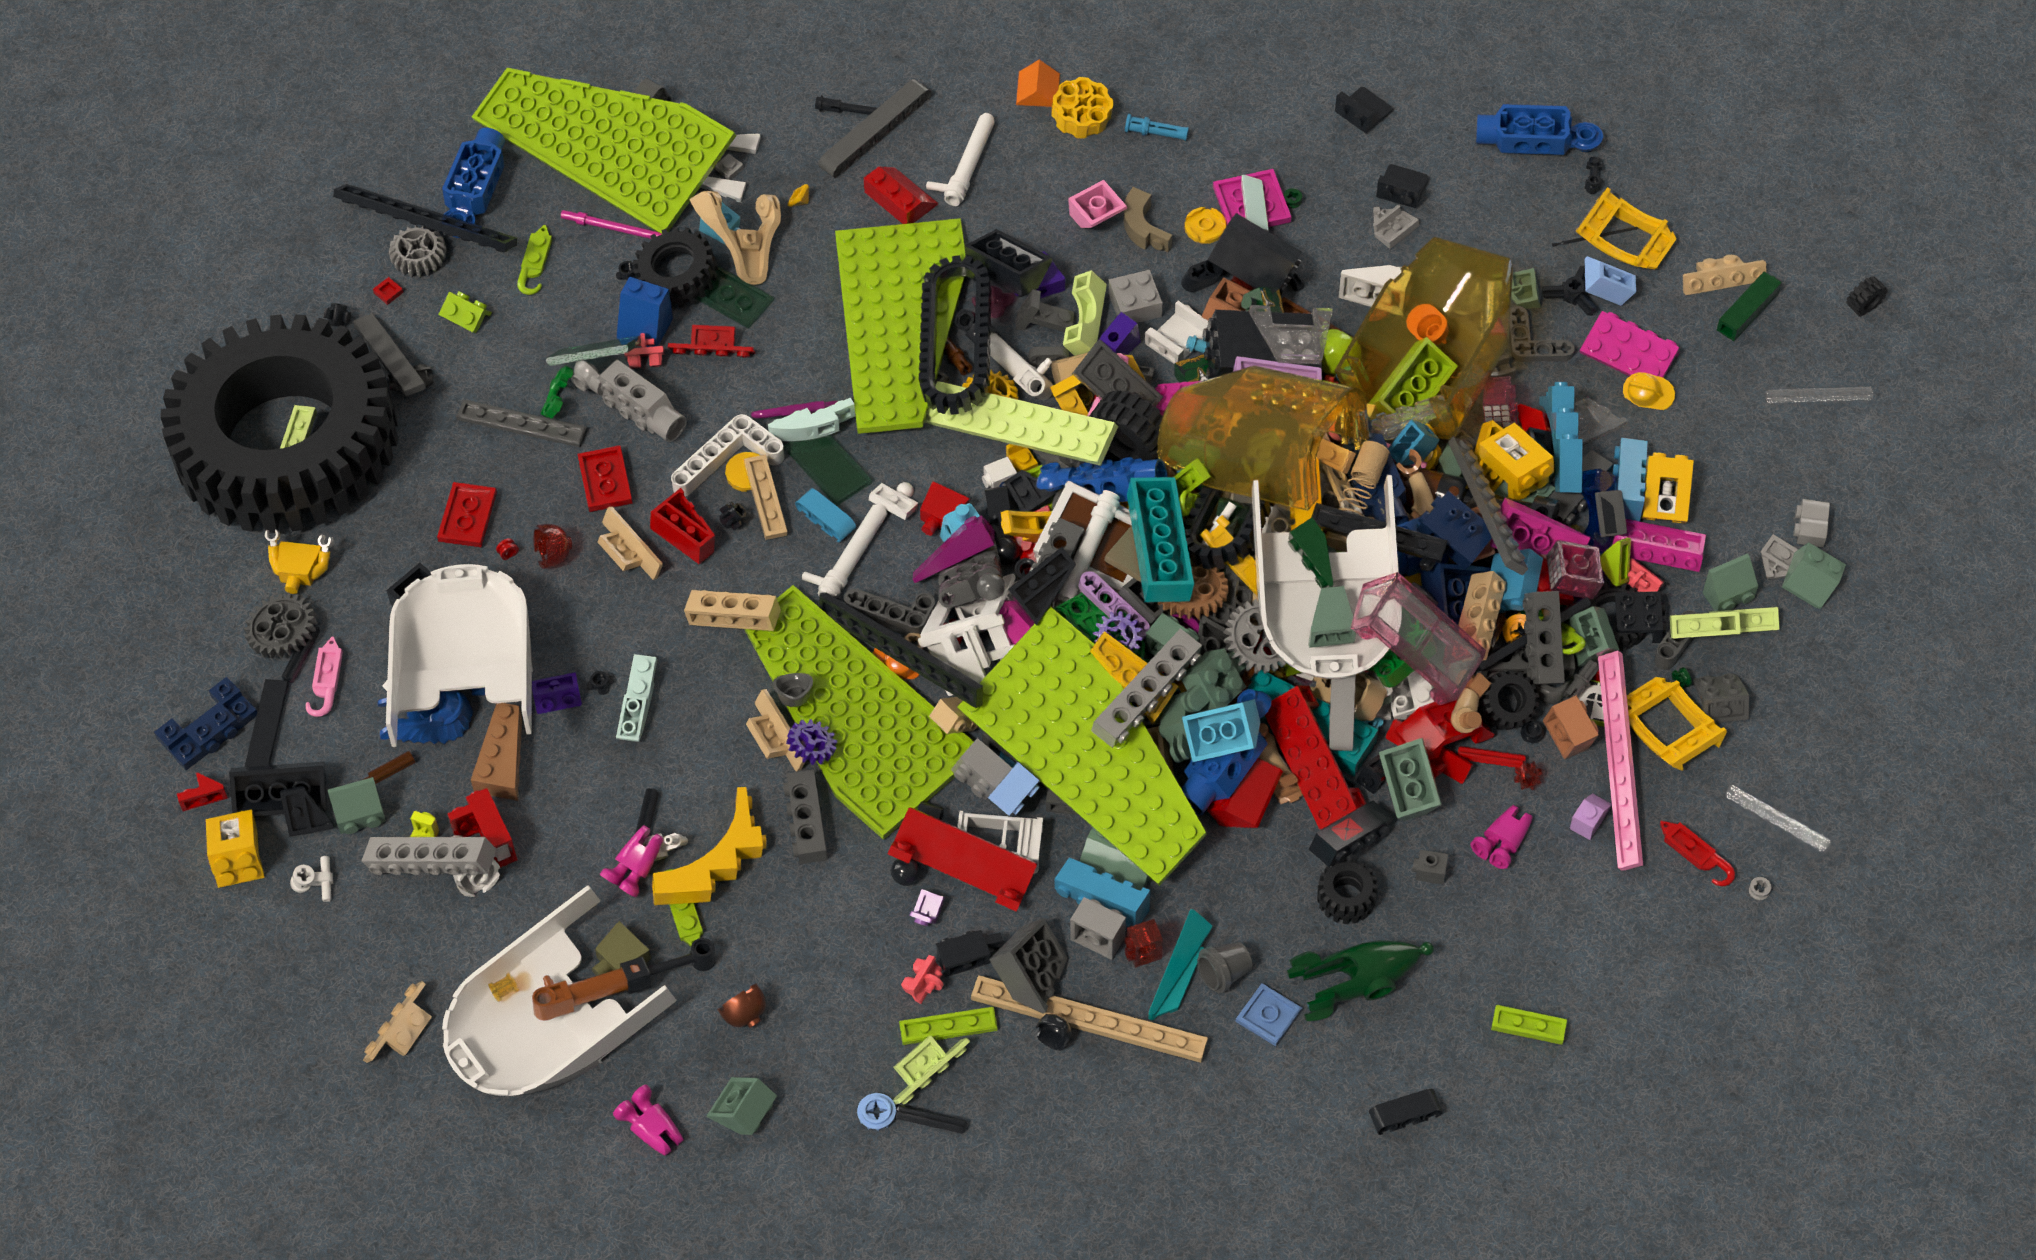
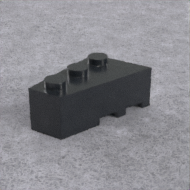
[1008,547,1076,626]

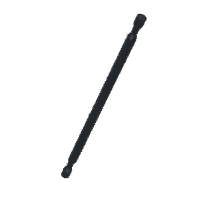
[1552,227,1639,247]

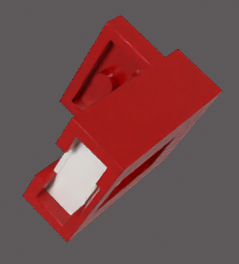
[447,788,517,868]

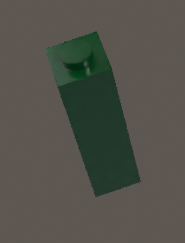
[1717,271,1782,341]

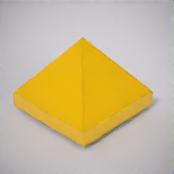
[787,184,809,207]

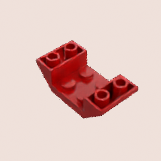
[1394,694,1495,761]

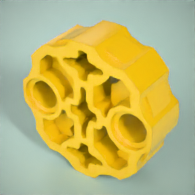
[1051,77,1113,138]

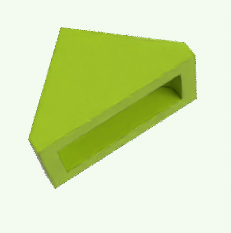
[1598,538,1631,586]

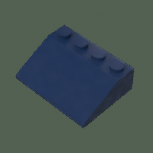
[1420,563,1507,635]

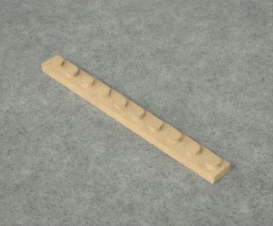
[971,975,1208,1063]

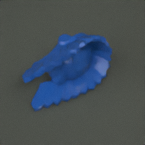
[378,690,473,744]

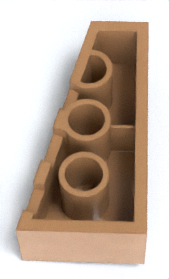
[471,703,522,801]

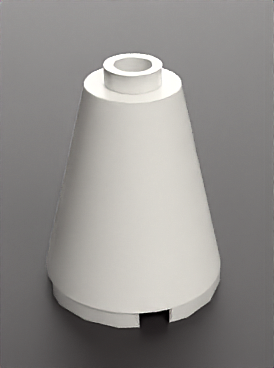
[452,835,500,897]

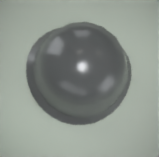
[773,673,813,707]

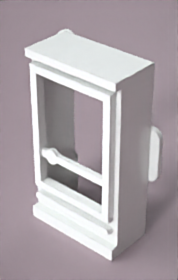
[958,811,1043,874]

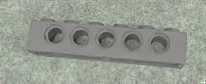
[1091,628,1202,748]
[362,837,497,875]

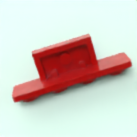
[668,325,755,358]
[1386,719,1473,784]

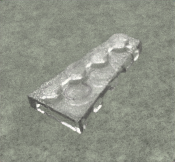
[1371,395,1455,440]

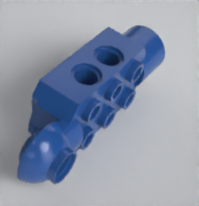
[1476,104,1603,155]
[442,128,505,238]
[1036,457,1168,502]
[1181,689,1271,815]

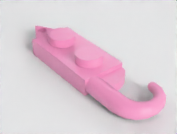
[306,637,343,717]

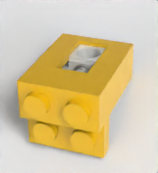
[1479,422,1554,500]
[1641,453,1694,524]
[206,809,264,888]

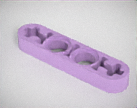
[1078,571,1150,639]

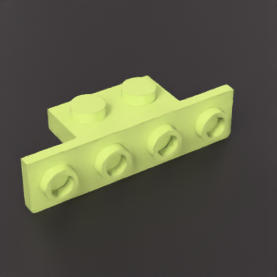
[893,1036,970,1105]

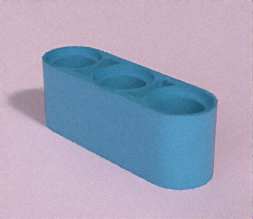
[795,488,856,542]

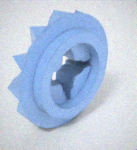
[857,1093,896,1131]

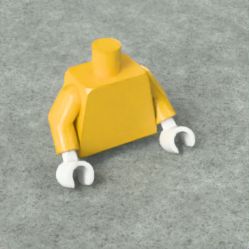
[265,529,335,594]

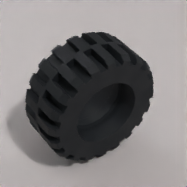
[1089,390,1173,462]

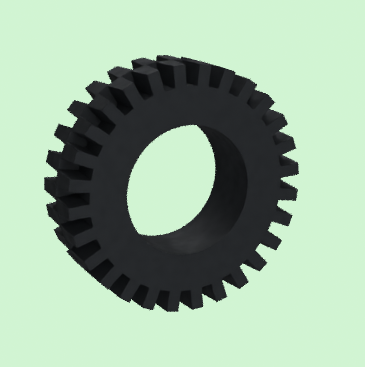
[160,314,398,533]

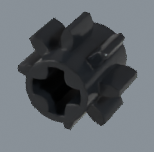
[323,303,352,327]
[719,501,746,530]

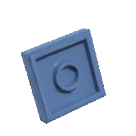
[1236,983,1302,1046]

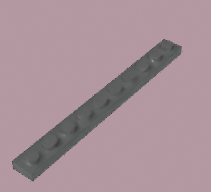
[1448,436,1528,576]

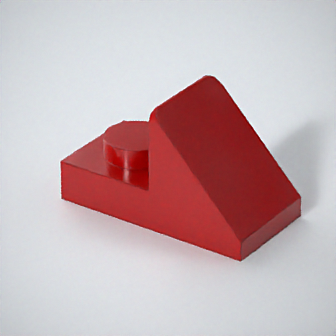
[177,773,228,811]

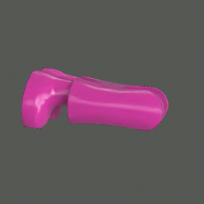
[1471,805,1533,869]
[600,825,663,898]
[613,1085,684,1156]

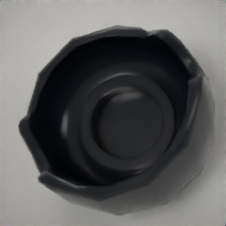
[1036,1014,1072,1050]

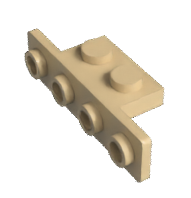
[1683,255,1766,295]
[598,507,663,580]
[746,689,805,772]
[363,981,432,1063]

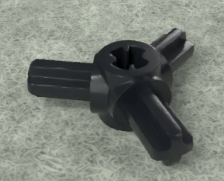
[1542,265,1597,316]

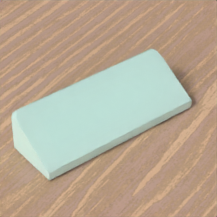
[1241,175,1269,231]

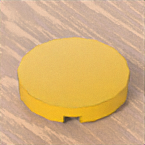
[1184,207,1226,244]
[725,452,760,492]

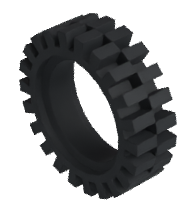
[1580,583,1646,651]

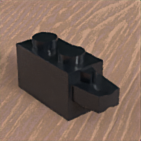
[936,930,1004,977]

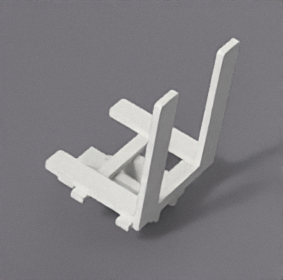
[918,574,1016,696]

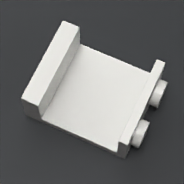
[1145,301,1208,364]

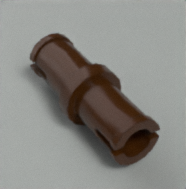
[944,337,973,375]

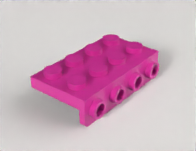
[1580,311,1679,378]
[1612,519,1706,572]

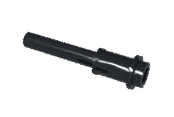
[815,95,877,115]

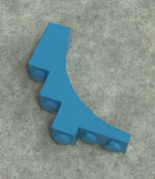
[1539,382,1583,493]

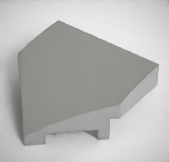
[1373,205,1420,249]
[1760,534,1798,579]

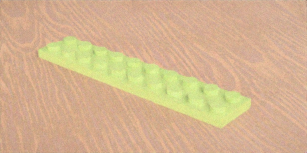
[924,381,1118,466]

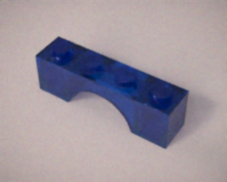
[1580,468,1616,562]

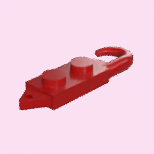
[1660,821,1735,887]

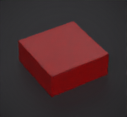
[373,277,404,305]

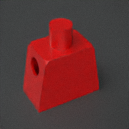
[920,481,970,536]

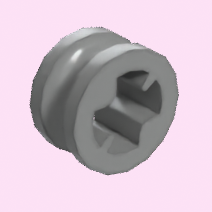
[1749,877,1771,900]

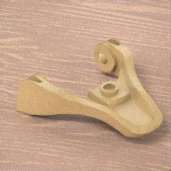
[689,191,781,285]

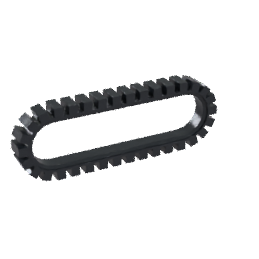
[919,255,992,415]
[1184,406,1304,570]

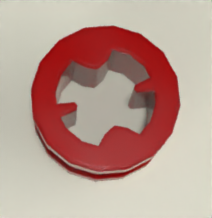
[496,538,519,560]

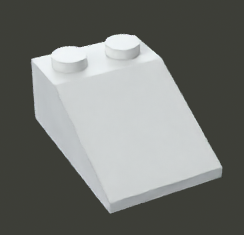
[1339,265,1410,315]

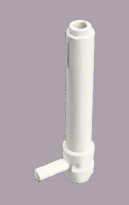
[926,113,995,206]
[1057,490,1132,604]
[802,503,887,599]

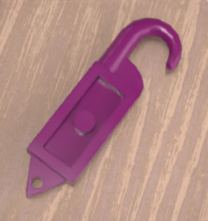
[751,400,837,419]

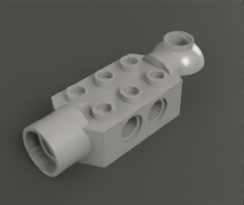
[571,359,687,442]

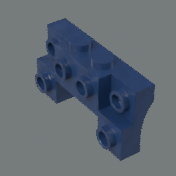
[154,677,257,770]

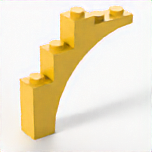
[1001,501,1129,543]
[652,787,766,905]

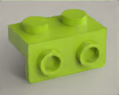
[438,291,492,333]

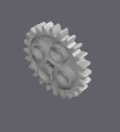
[1223,599,1286,674]

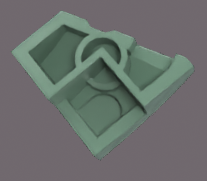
[1492,268,1541,309]

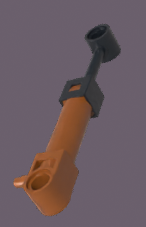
[532,938,715,1021]

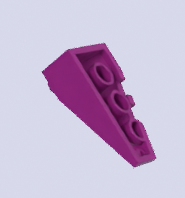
[913,515,994,583]

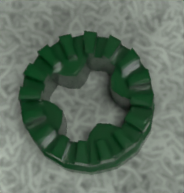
[1283,188,1302,209]
[1671,667,1692,689]

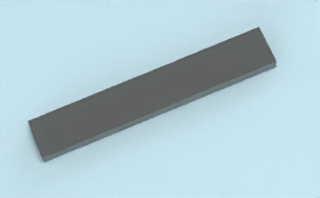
[353,313,426,397]
[456,399,587,447]

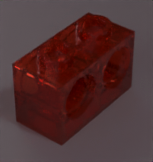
[1124,919,1163,968]

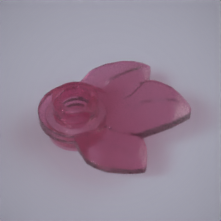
[972,285,1014,318]

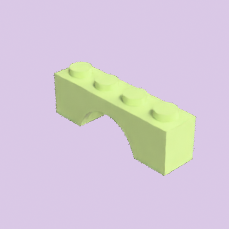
[1063,270,1107,356]

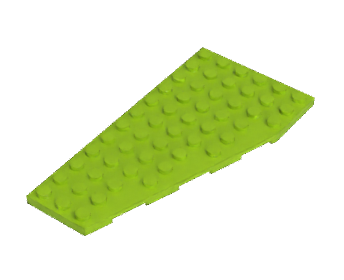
[472,68,737,234]
[835,218,965,434]
[957,607,1207,886]

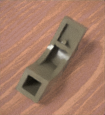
[1123,187,1172,252]

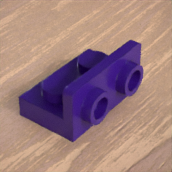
[532,672,582,714]

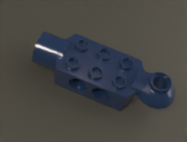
[1336,409,1409,526]

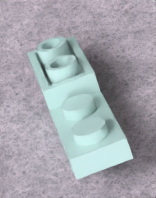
[768,398,855,441]
[616,654,657,742]

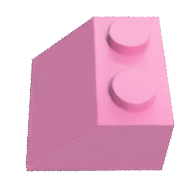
[1068,180,1127,228]

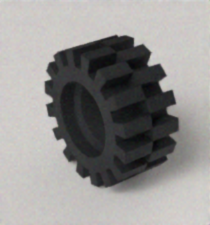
[1846,276,1888,317]

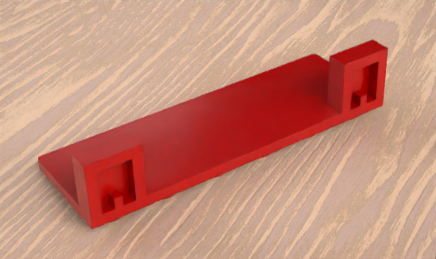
[1265,685,1366,829]
[887,807,1037,912]

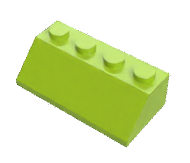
[1368,337,1458,429]

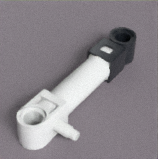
[955,309,1053,400]

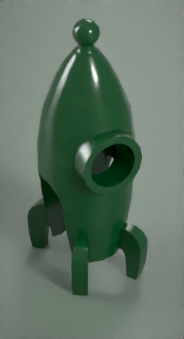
[1287,940,1434,1021]

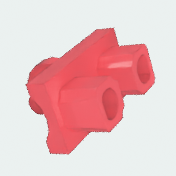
[624,333,665,369]
[1627,558,1664,592]
[901,955,944,1004]

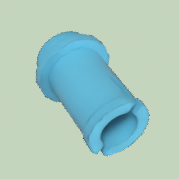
[1186,335,1206,353]

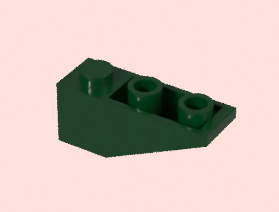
[1288,517,1334,588]

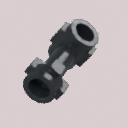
[1584,157,1603,194]

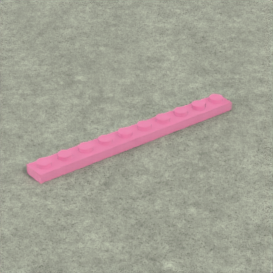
[1598,651,1643,870]

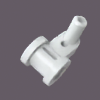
[643,833,688,861]
[290,856,333,902]

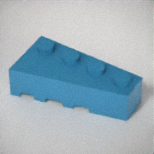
[1611,438,1648,522]
[1055,858,1150,932]

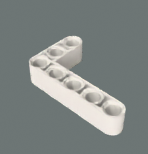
[671,414,785,496]

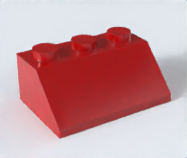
[864,166,938,224]
[1207,758,1283,828]

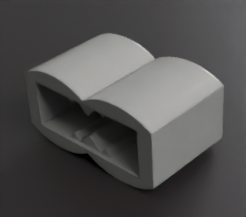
[1793,499,1830,548]

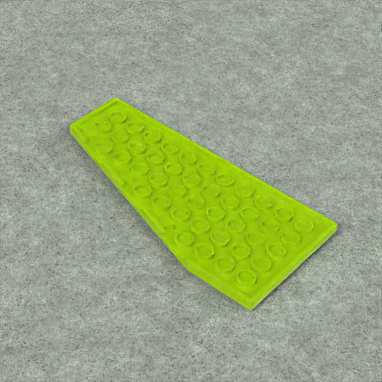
[744,585,974,840]

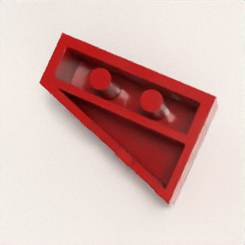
[650,488,715,564]

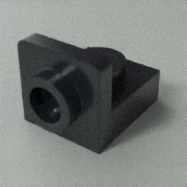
[1356,755,1386,794]

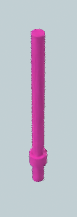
[561,210,661,239]

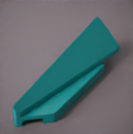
[1148,909,1213,1020]

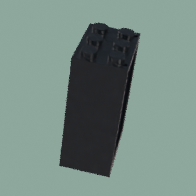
[1202,310,1322,389]

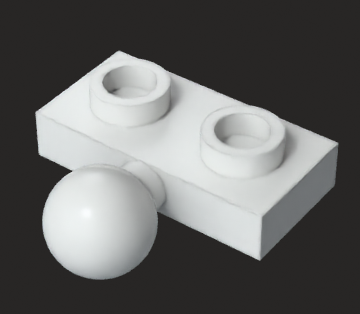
[869,482,918,520]

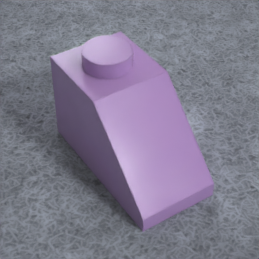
[1570,793,1612,840]

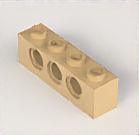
[1451,571,1506,663]
[684,590,781,631]

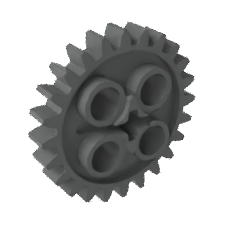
[244,593,317,659]

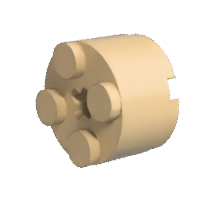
[1354,672,1387,721]

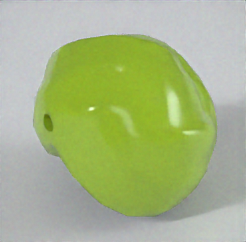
[1319,329,1359,376]

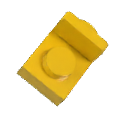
[1006,444,1038,473]

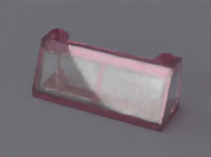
[1351,572,1486,705]

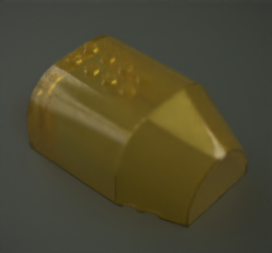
[1334,237,1513,439]
[1158,365,1369,511]

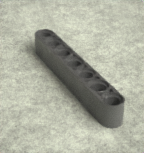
[818,79,931,178]

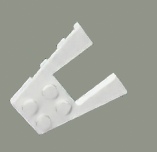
[701,134,761,203]

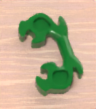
[540,365,573,419]

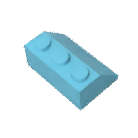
[1182,699,1260,762]

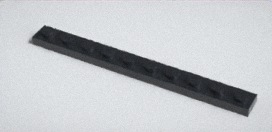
[333,184,517,252]
[819,592,983,708]

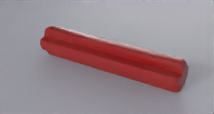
[1457,746,1526,768]

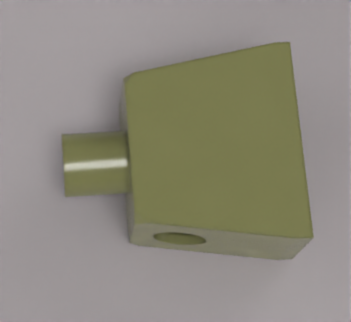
[592,921,651,976]

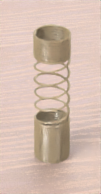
[1326,441,1390,552]

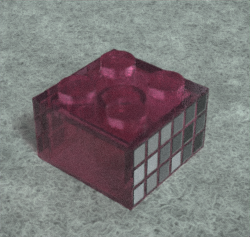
[1483,376,1518,429]
[1546,540,1604,599]

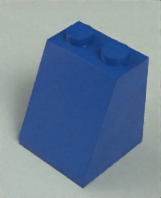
[617,277,673,347]

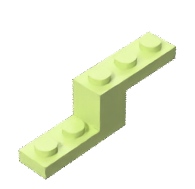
[280,405,317,449]
[1670,607,1779,638]

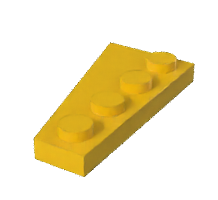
[1090,631,1178,723]

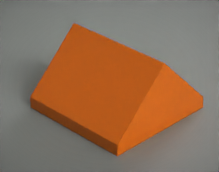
[1016,59,1060,107]

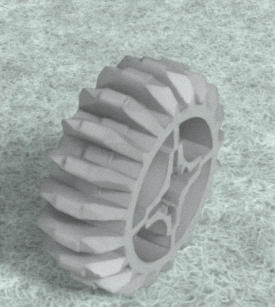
[389,225,447,278]

